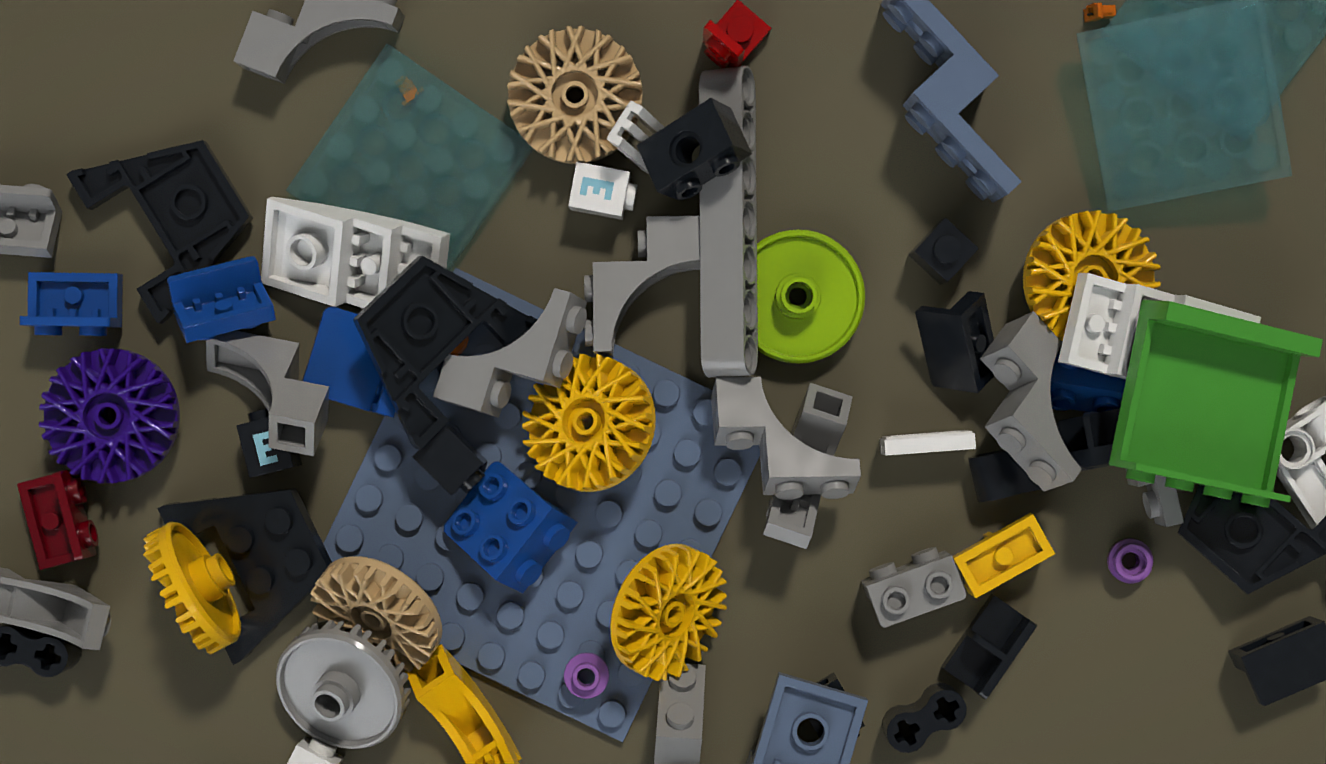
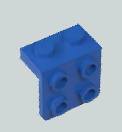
[302,307,396,418]
[444,461,578,593]

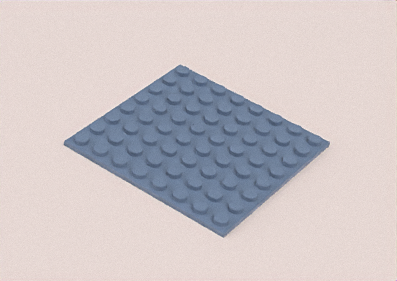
[323,267,760,742]

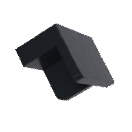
[915,291,994,393]
[1057,408,1120,471]
[941,593,1037,700]
[1228,616,1326,706]

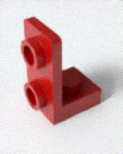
[702,0,772,68]

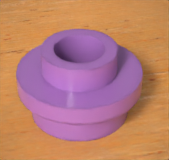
[1107,538,1153,584]
[564,652,609,699]

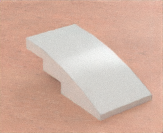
[261,197,450,308]
[1058,273,1261,380]

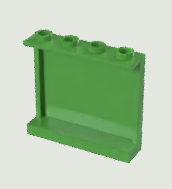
[1109,300,1323,508]

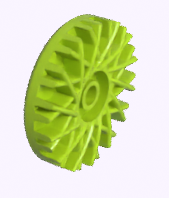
[757,229,865,364]

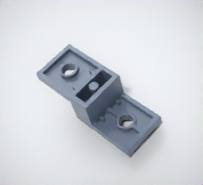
[881,0,1022,203]
[746,672,868,764]

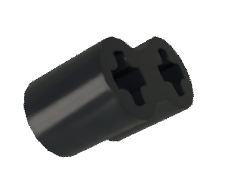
[968,450,1042,502]
[0,624,82,677]
[882,683,967,753]

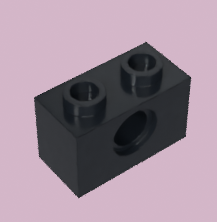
[637,98,752,200]

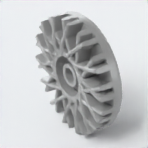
[276,620,411,749]

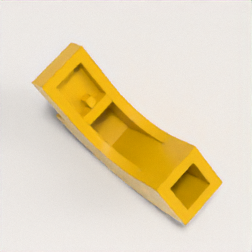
[405,644,522,764]

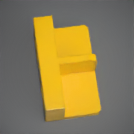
[953,513,1055,598]

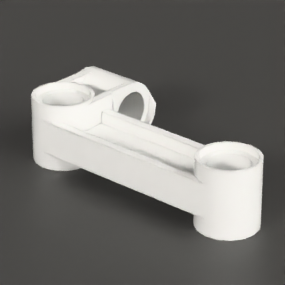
[1277,396,1326,529]

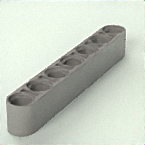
[699,66,758,378]

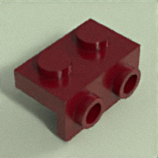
[17,470,99,570]

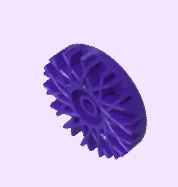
[39,348,180,483]

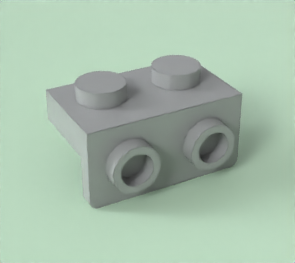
[0,184,62,258]
[861,547,966,628]

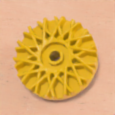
[1023,210,1161,341]
[522,354,656,492]
[143,522,241,655]
[610,543,727,681]

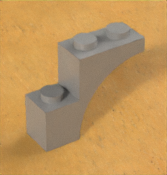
[233,0,405,84]
[584,216,700,359]
[433,288,587,418]
[980,311,1082,491]
[206,331,329,456]
[711,377,861,500]
[0,567,111,650]
[654,664,706,764]

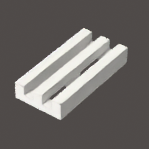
[607,100,664,174]
[880,430,976,456]

